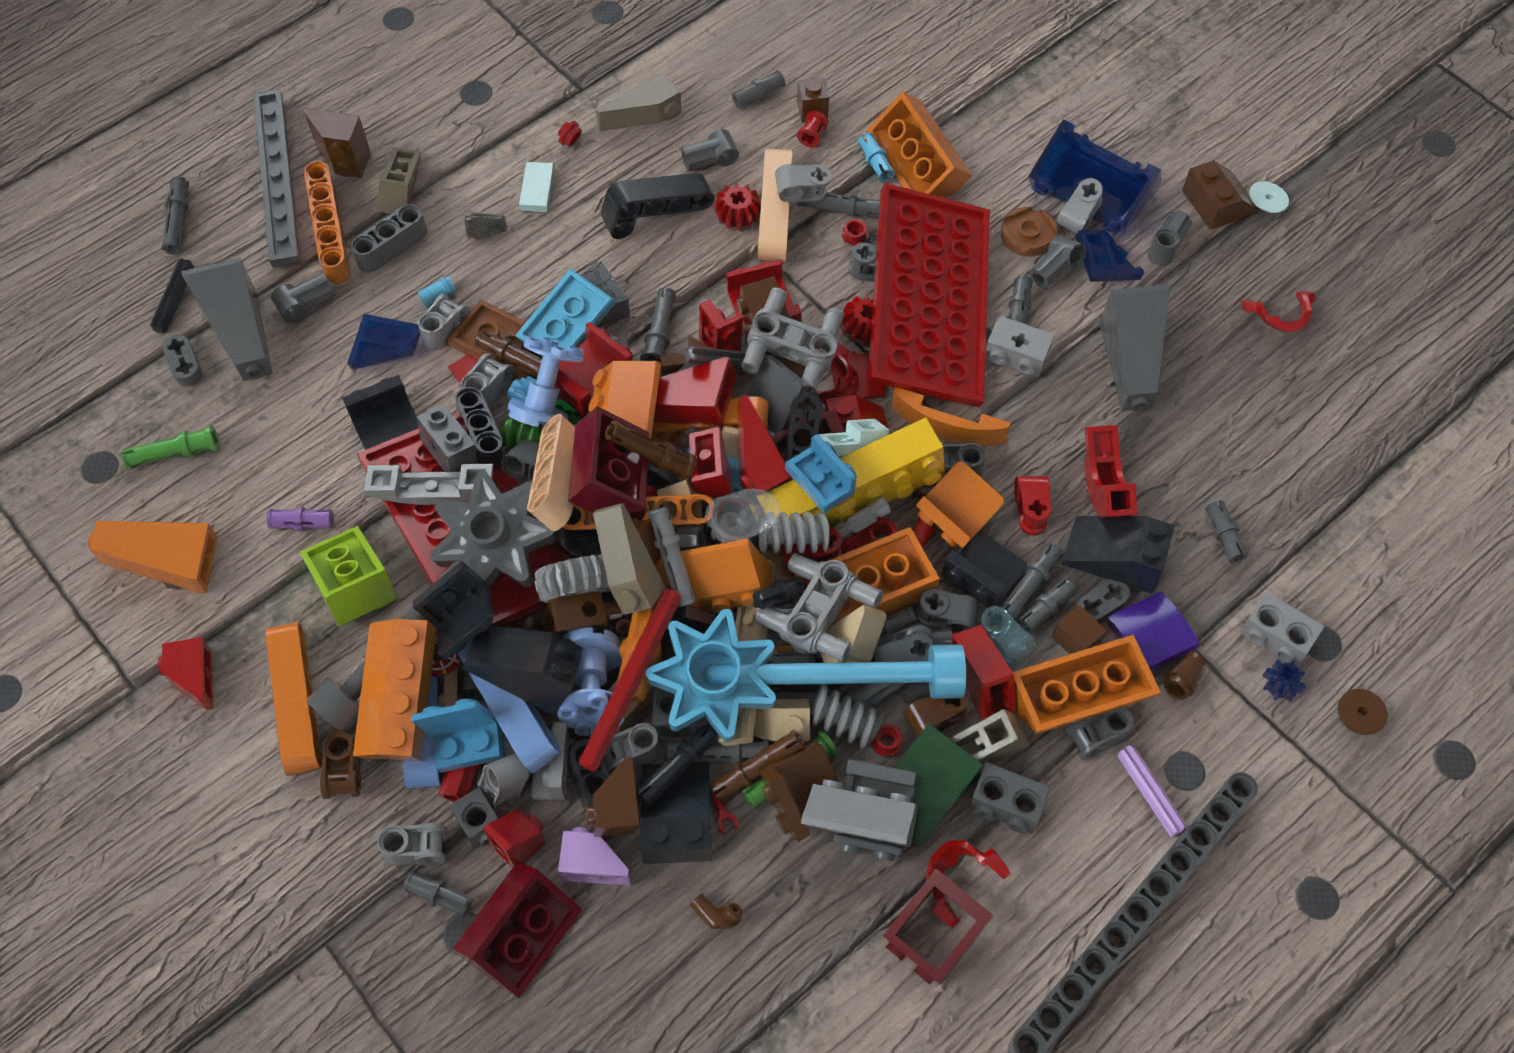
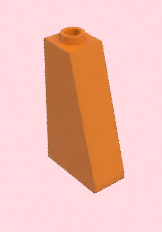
[88,521,218,593]

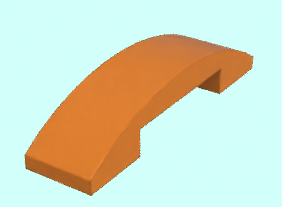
[892,388,1011,446]

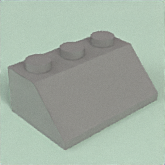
[801,780,918,847]

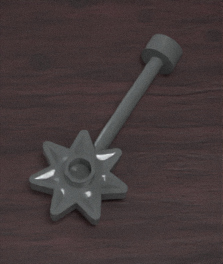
[306,471,559,733]

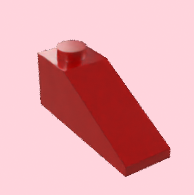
[737,394,792,500]

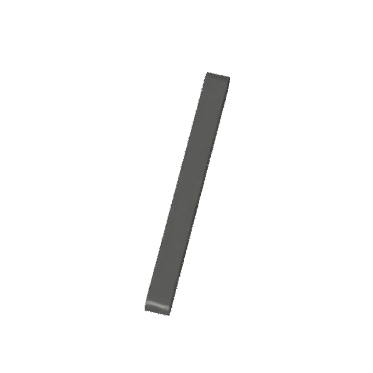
[1007,772,1258,1053]

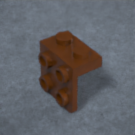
[759,742,839,842]

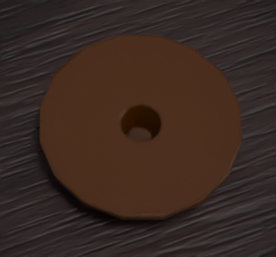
[1337,689,1388,735]

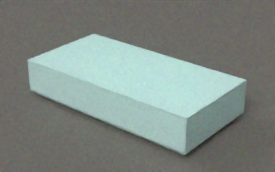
[519,162,554,212]

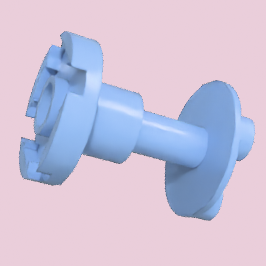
[507,337,585,427]
[557,627,624,736]

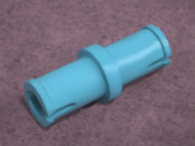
[858,132,895,183]

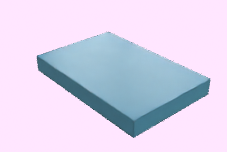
[515,268,616,361]

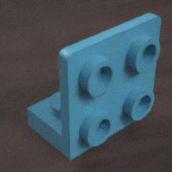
[412,699,504,773]

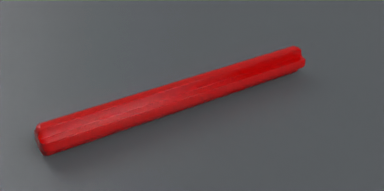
[579,589,681,772]

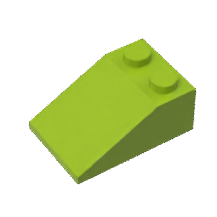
[300,526,398,627]

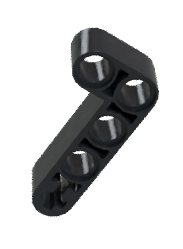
[601,173,715,239]

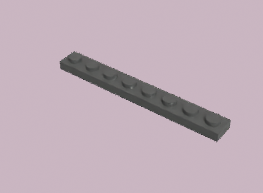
[253,89,301,268]

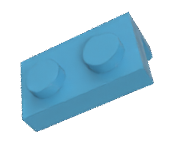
[785,434,857,513]

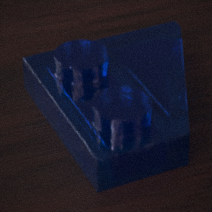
[1075,229,1144,282]
[347,314,420,369]

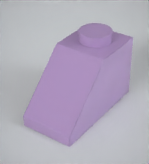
[558,827,631,886]

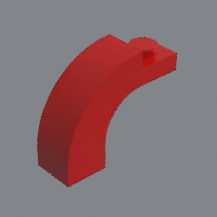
[1084,425,1138,517]

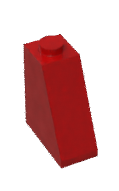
[653,357,737,425]
[951,625,1016,721]

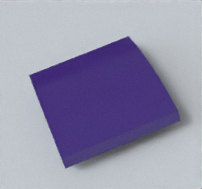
[1107,591,1200,670]

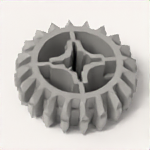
[535,554,611,603]

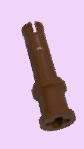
[605,420,697,481]

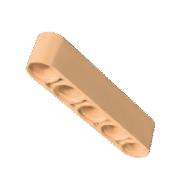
[758,149,793,262]
[527,414,575,532]

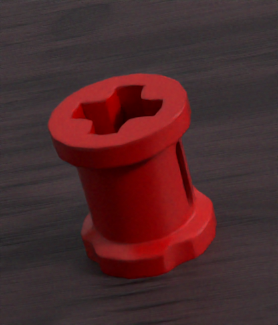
[797,111,829,147]

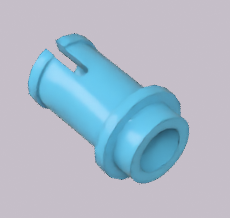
[417,276,456,307]

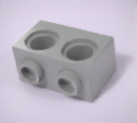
[1240,592,1324,668]

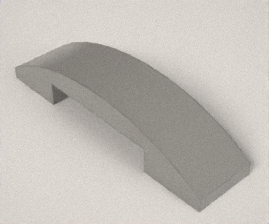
[364,464,494,505]

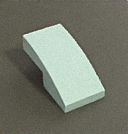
[818,419,889,456]

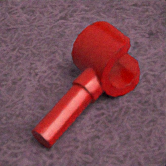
[710,790,738,835]

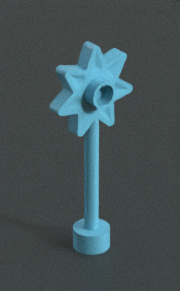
[645,609,966,742]

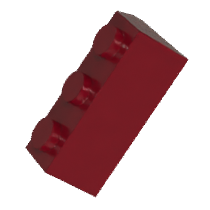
[568,406,650,513]
[453,862,582,998]

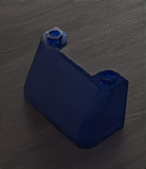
[1028,119,1162,235]

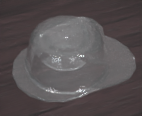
[705,488,781,543]

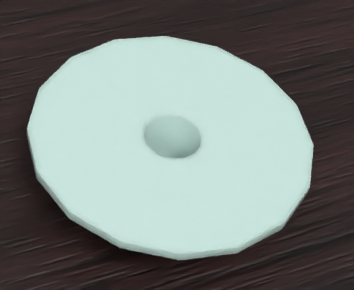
[1249,182,1289,213]

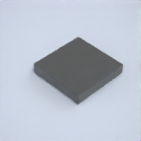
[747,355,809,434]

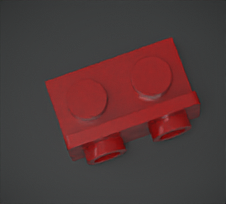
[699,299,743,352]

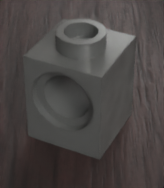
[449,787,498,849]

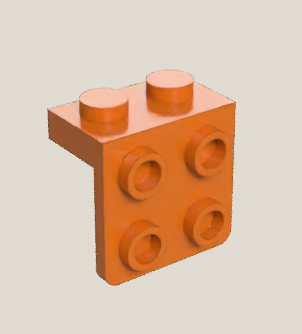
[916,461,1004,548]

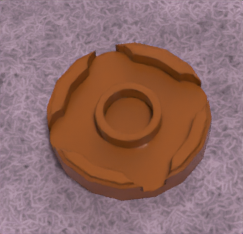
[1001,206,1057,257]

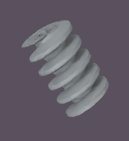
[759,512,829,553]
[810,685,885,749]

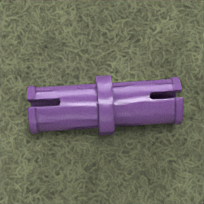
[267,507,334,531]

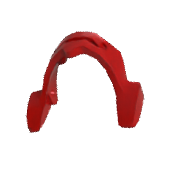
[1240,291,1316,332]
[817,343,859,405]
[925,840,1011,927]

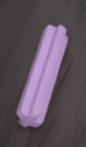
[1118,745,1187,837]

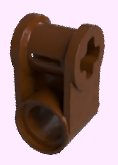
[903,690,969,737]
[320,731,361,799]

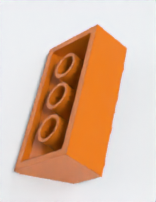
[866,91,973,198]
[589,361,661,439]
[795,527,940,625]
[655,538,772,612]
[353,619,437,761]
[1013,635,1161,734]

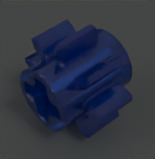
[1262,659,1306,702]

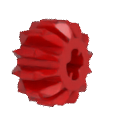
[714,182,761,231]
[841,295,873,345]

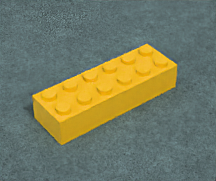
[755,417,945,553]

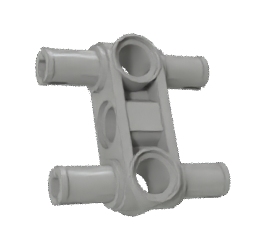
[741,288,844,394]
[755,553,883,663]

